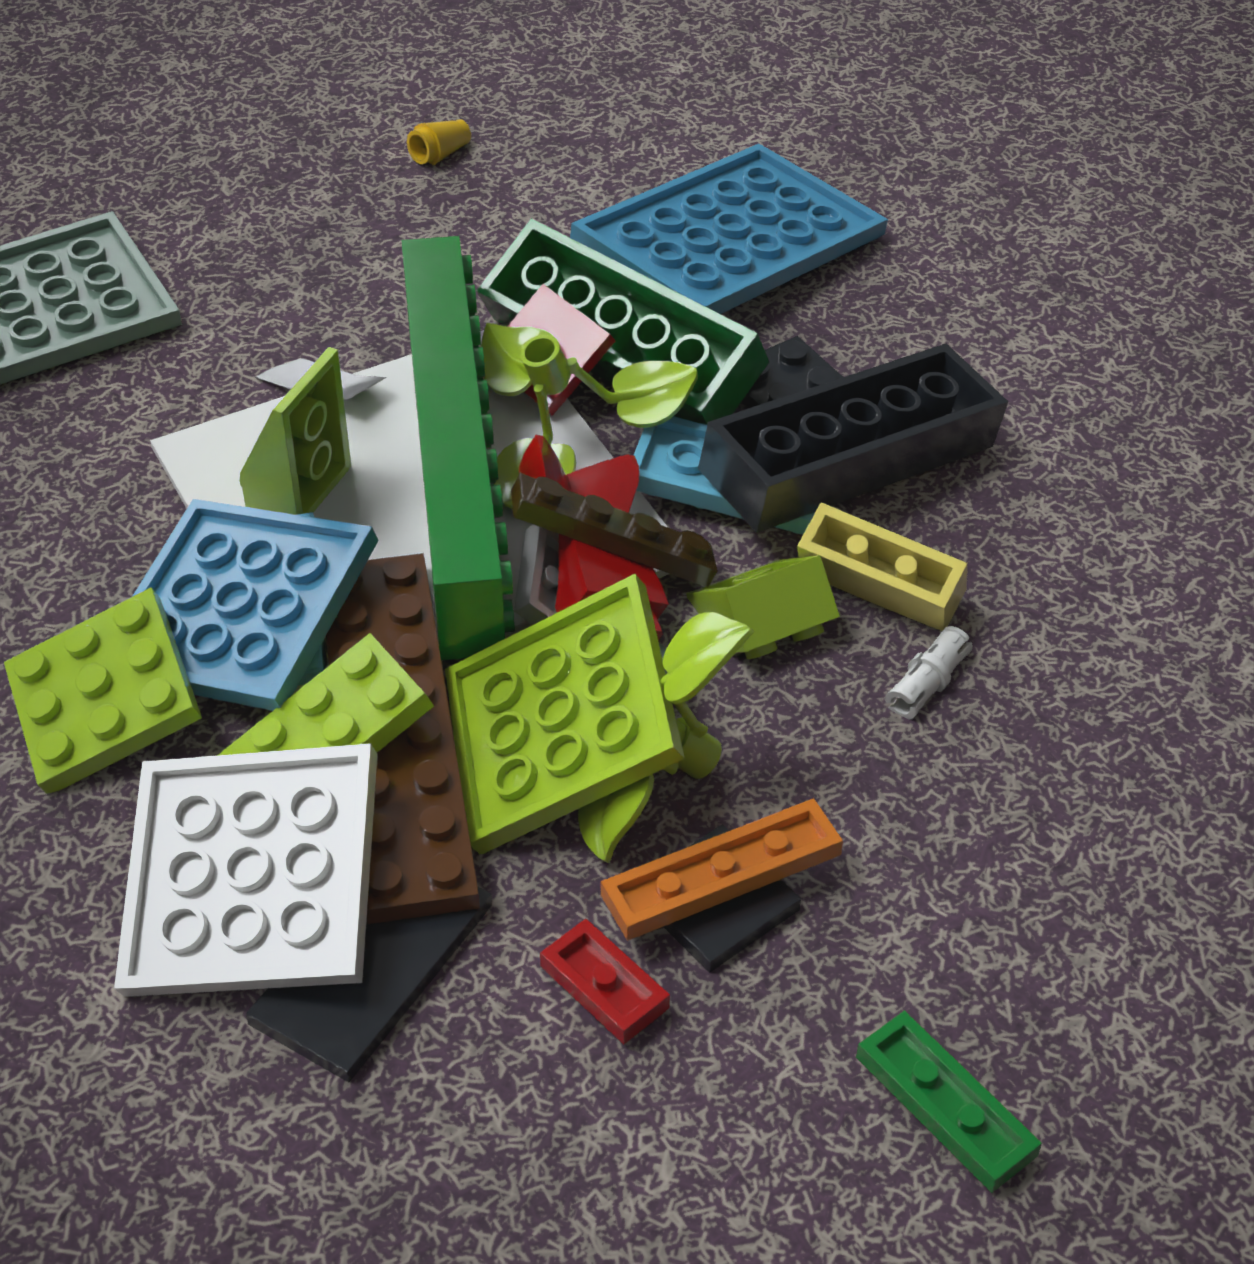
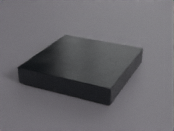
[663,824,801,973]

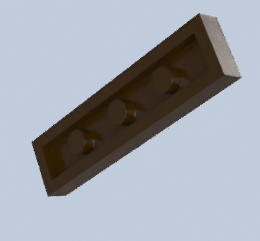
[511,473,718,588]

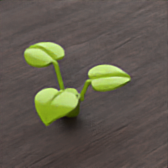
[481,322,698,509]
[578,612,755,863]

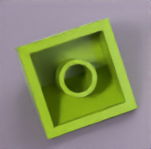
[686,555,840,659]

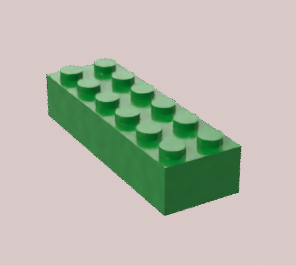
[476,218,770,425]

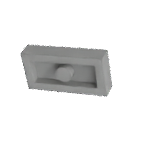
[514,525,559,625]

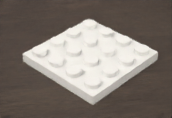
[114,744,377,997]

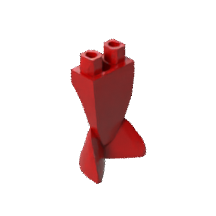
[518,435,669,641]

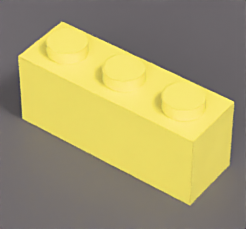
[797,503,967,631]

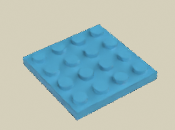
[132,499,379,711]

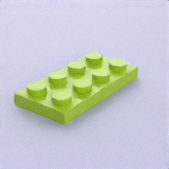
[217,633,434,756]

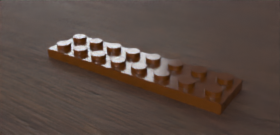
[326,553,480,925]

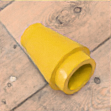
[407,119,471,165]

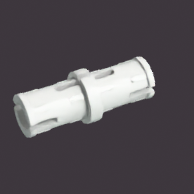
[885,626,973,720]

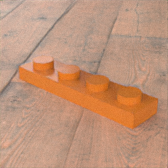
[601,798,843,941]

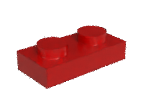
[540,918,670,1045]

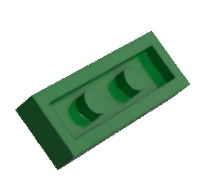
[856,1010,1042,1193]

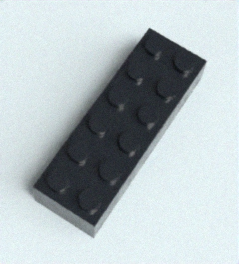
[698,343,1009,533]

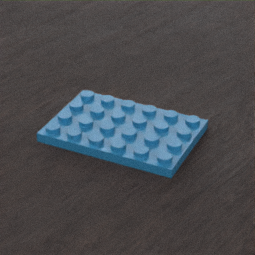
[570,144,888,314]

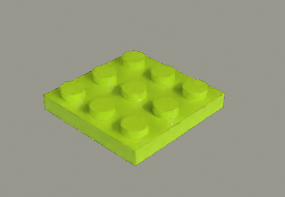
[4,587,202,794]

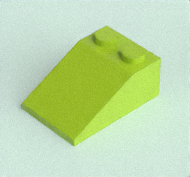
[239,347,352,515]

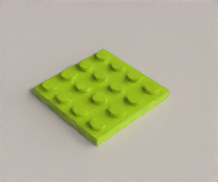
[445,574,685,854]

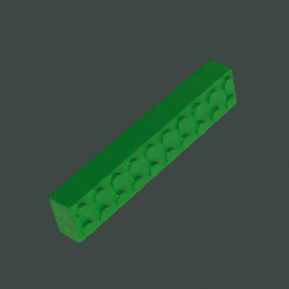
[401,236,515,661]

